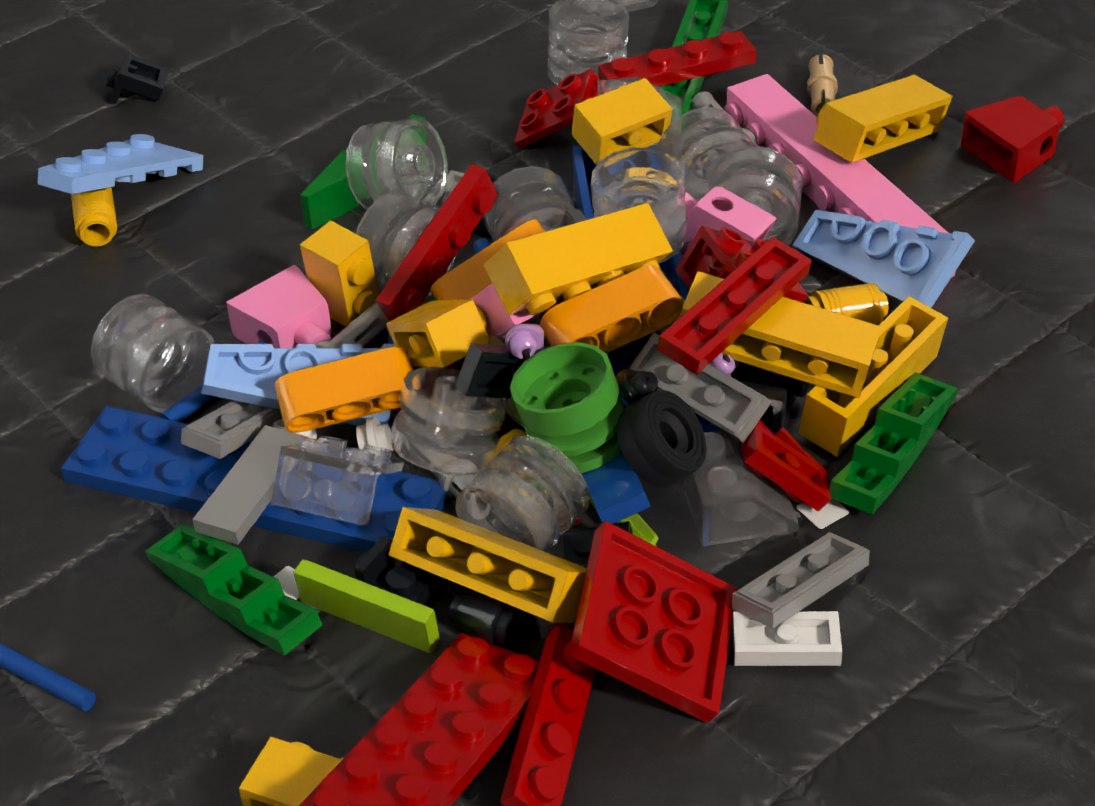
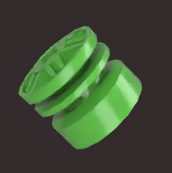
[510,342,625,474]

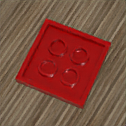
[569,521,737,723]

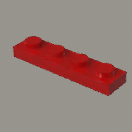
[598,31,757,92]
[376,164,498,322]
[657,237,812,375]
[500,623,596,806]

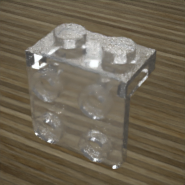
[271,436,404,525]

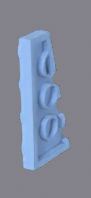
[38,134,204,194]
[792,210,975,308]
[201,344,395,426]

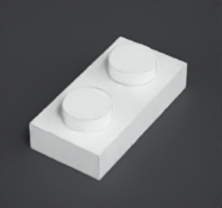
[732,611,842,666]

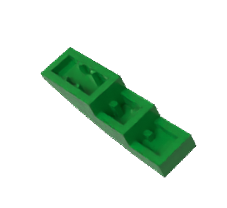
[300,114,429,230]
[829,372,958,515]
[145,524,322,656]

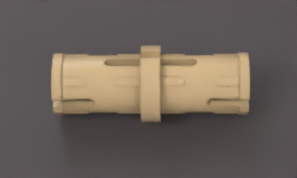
[807,54,838,117]

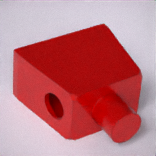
[961,96,1064,182]

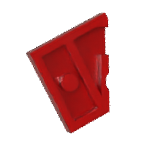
[742,420,832,511]

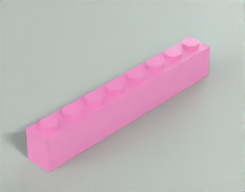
[724,74,955,278]

